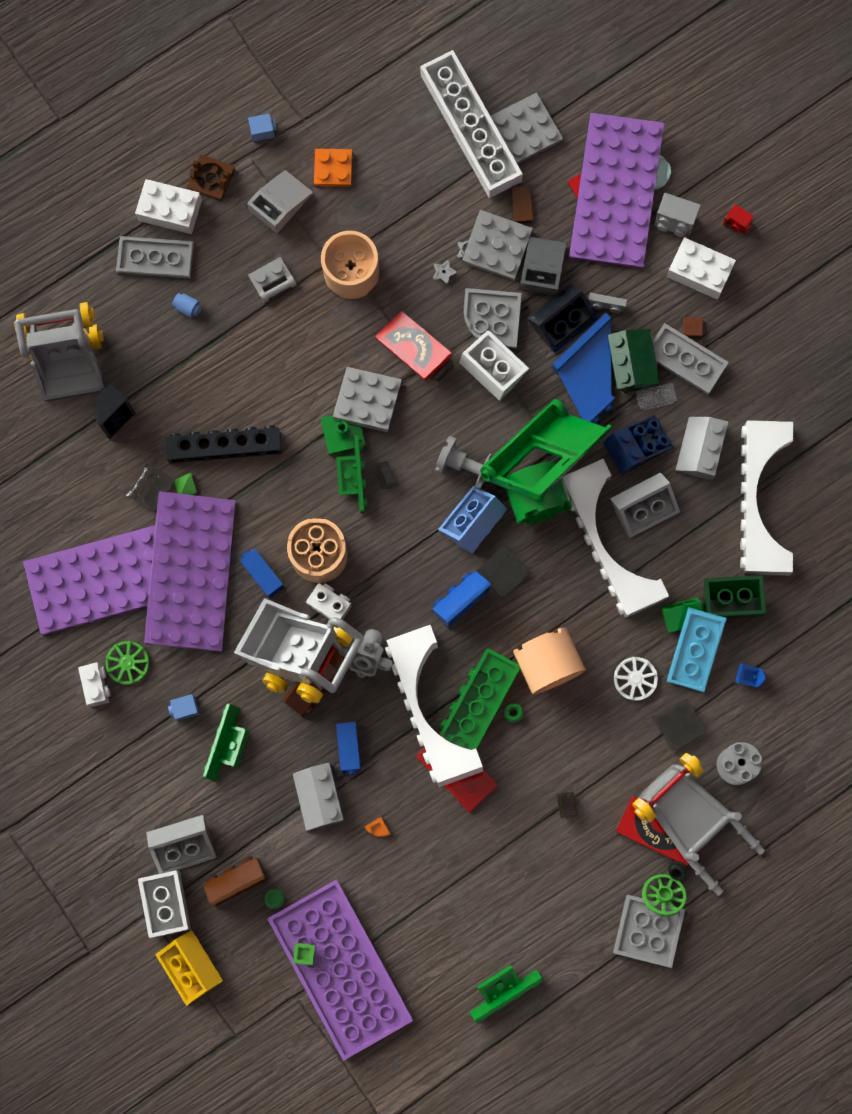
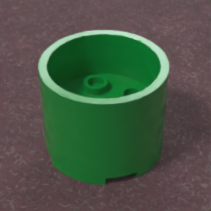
[506,461,572,525]

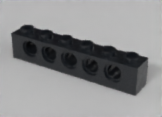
[165,425,282,464]

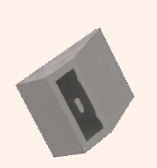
[247,170,313,233]

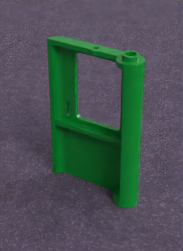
[480,399,611,500]

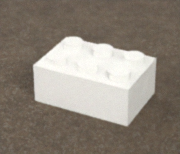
[135,179,202,234]
[667,237,736,300]
[138,870,191,938]

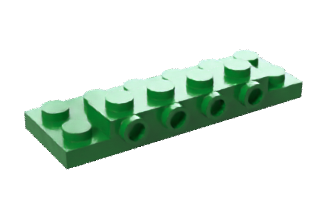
[439,648,520,750]

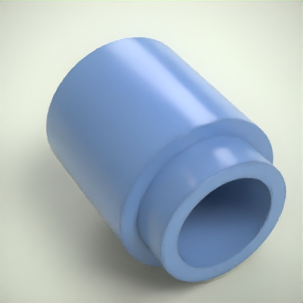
[172,293,201,318]

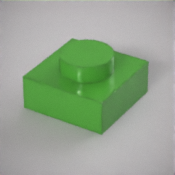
[293,943,315,965]

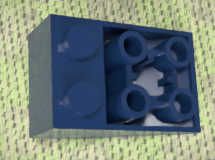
[603,415,674,474]

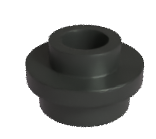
[668,861,688,880]

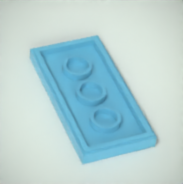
[667,607,726,692]

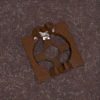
[187,154,235,201]

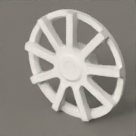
[614,657,658,701]

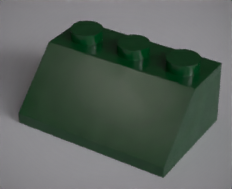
[608,329,660,393]
[703,575,766,619]

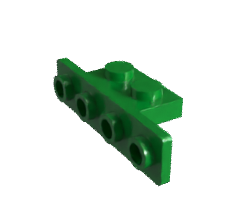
[336,435,367,513]
[203,703,250,782]
[470,965,543,1023]

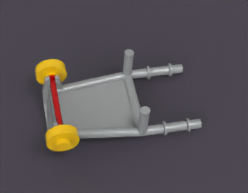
[632,753,765,896]

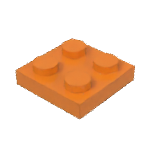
[314,149,352,187]

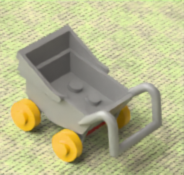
[14,302,104,401]
[234,598,364,703]

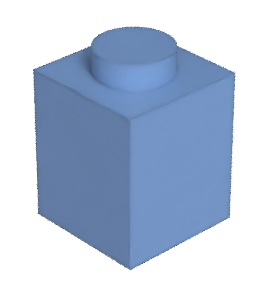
[248,113,277,142]
[168,694,200,721]

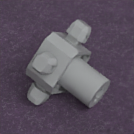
[338,629,393,678]

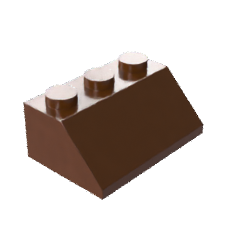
[282,659,338,718]
[203,856,268,907]

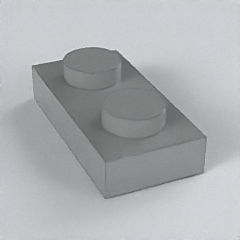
[588,293,627,313]

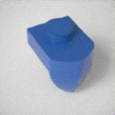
[735,663,766,687]

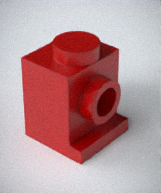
[722,204,754,233]

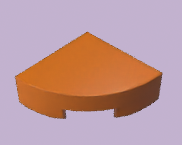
[364,817,391,837]

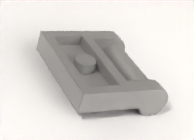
[248,257,297,303]

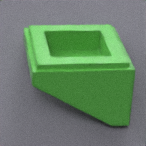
[174,473,197,495]

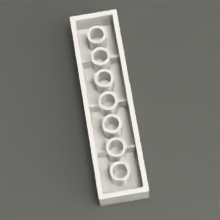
[420,50,523,198]

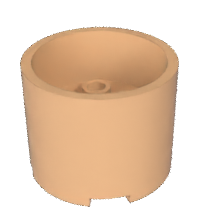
[321,231,380,299]
[287,519,348,583]
[513,627,586,695]

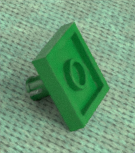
[320,415,366,455]

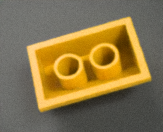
[156,930,223,1006]

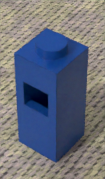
[240,549,285,599]
[336,722,361,775]

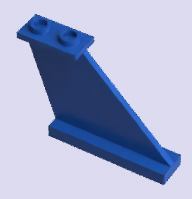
[552,313,614,424]

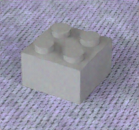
[654,193,700,238]

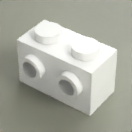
[306,583,352,620]
[78,663,110,707]

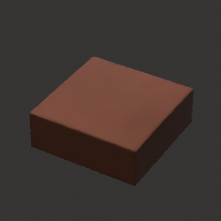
[683,317,703,338]

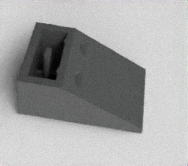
[520,237,566,296]

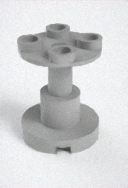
[435,436,493,489]
[716,742,762,785]

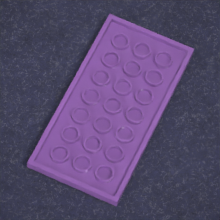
[569,113,664,269]
[144,491,235,652]
[23,525,155,636]
[267,880,414,1061]

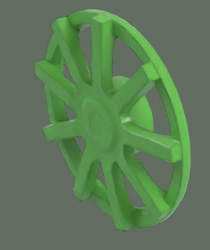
[106,641,149,684]
[642,874,687,917]

